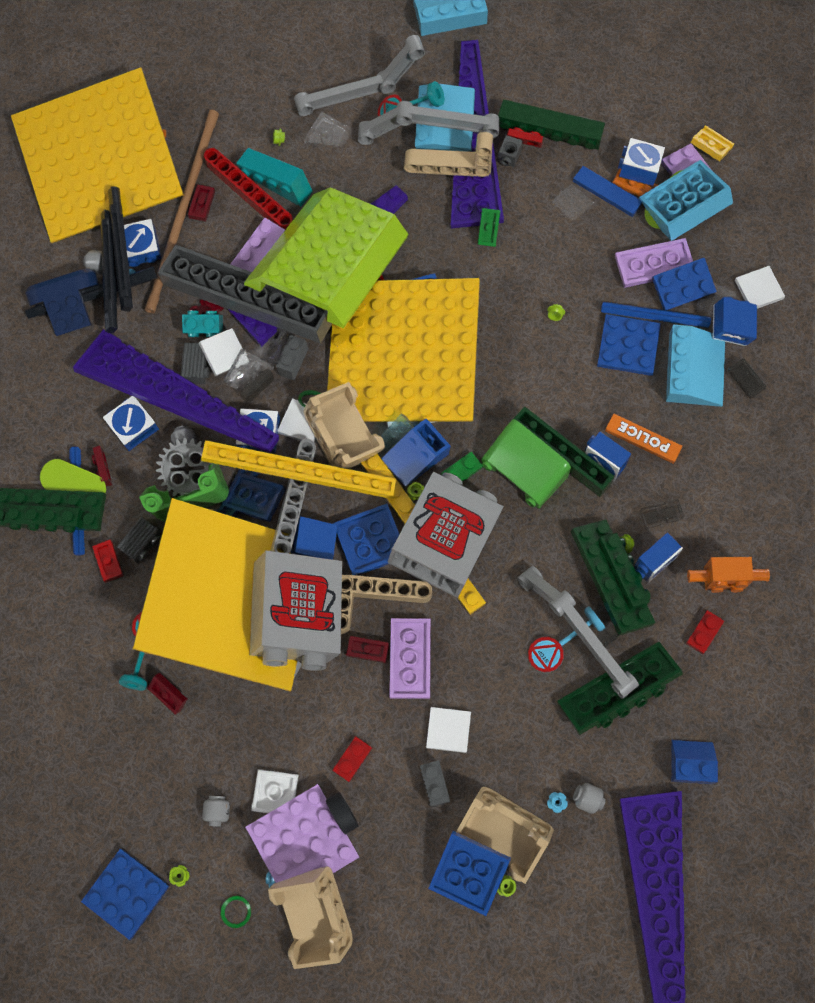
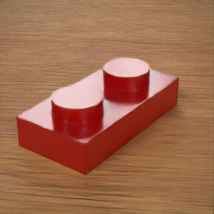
[507,128,543,148]
[92,540,124,583]
[686,610,724,654]
[332,736,373,782]

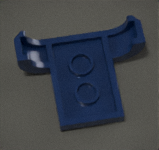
[25,268,99,336]
[216,469,286,522]

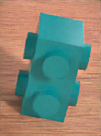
[182,311,223,337]

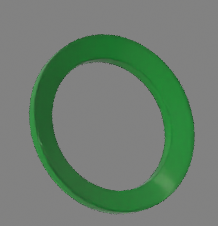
[298,390,321,407]
[221,896,251,928]

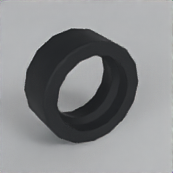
[326,792,359,835]

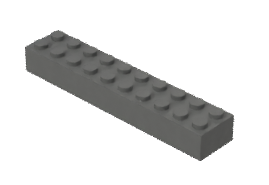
[158,245,332,344]

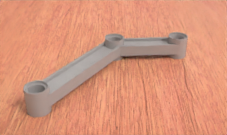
[294,35,425,116]
[358,101,499,145]
[517,566,639,698]

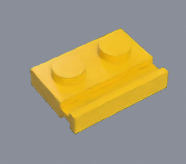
[691,125,734,162]

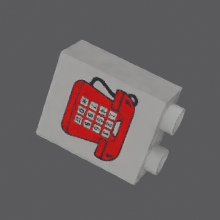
[388,472,504,598]
[250,550,342,671]

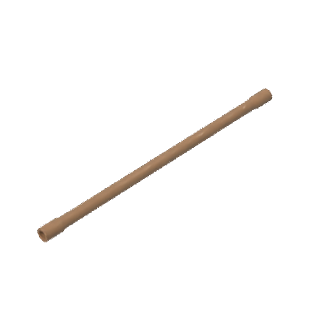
[144,110,219,314]

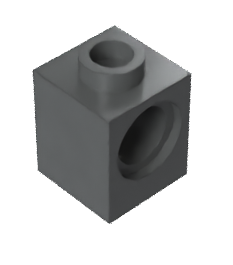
[498,135,523,167]

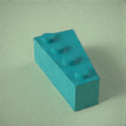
[236,148,313,207]

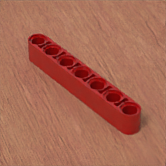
[204,148,293,230]

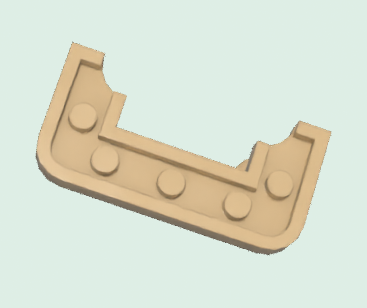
[304,382,385,469]
[456,787,554,884]
[268,866,353,969]

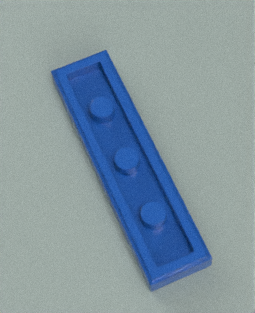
[573,166,642,217]

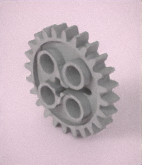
[156,438,212,496]

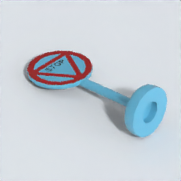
[528,606,605,673]

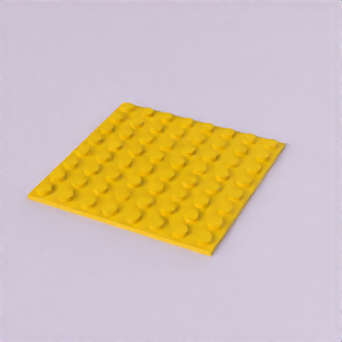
[11,67,184,243]
[327,278,480,422]
[132,498,297,691]

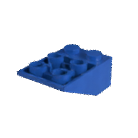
[381,418,451,487]

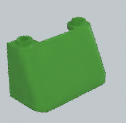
[481,419,571,509]
[139,463,229,522]

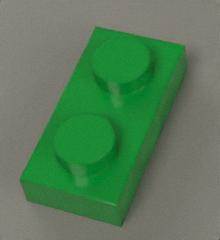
[477,208,500,247]
[441,451,483,482]

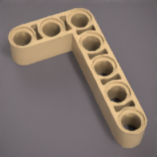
[404,132,493,177]
[341,575,432,634]

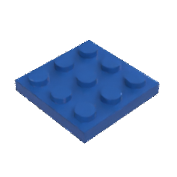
[597,314,661,376]
[333,503,399,576]
[428,831,511,916]
[81,849,170,940]

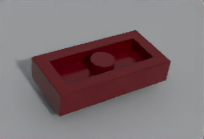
[188,184,215,222]
[91,446,113,487]
[346,636,389,663]
[147,673,187,715]

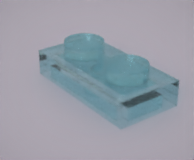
[381,414,415,453]

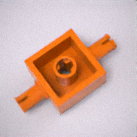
[687,557,770,593]

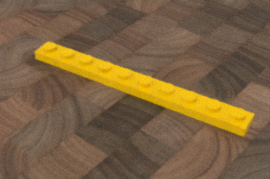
[201,440,396,499]
[361,453,486,615]

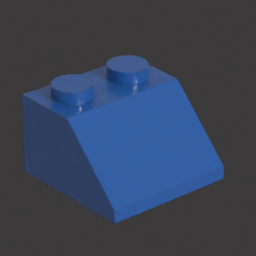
[672,740,718,784]

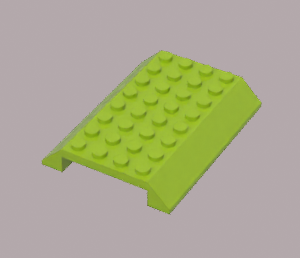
[244,187,408,329]

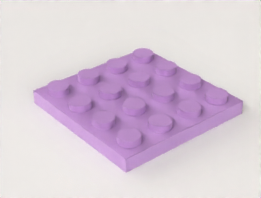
[245,784,359,883]

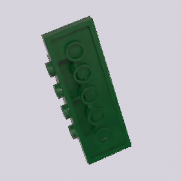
[0,488,106,533]
[571,520,656,636]
[557,642,683,735]

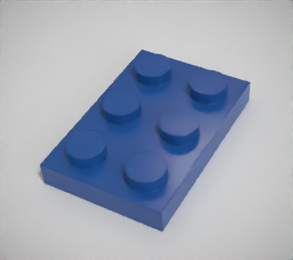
[652,258,717,311]

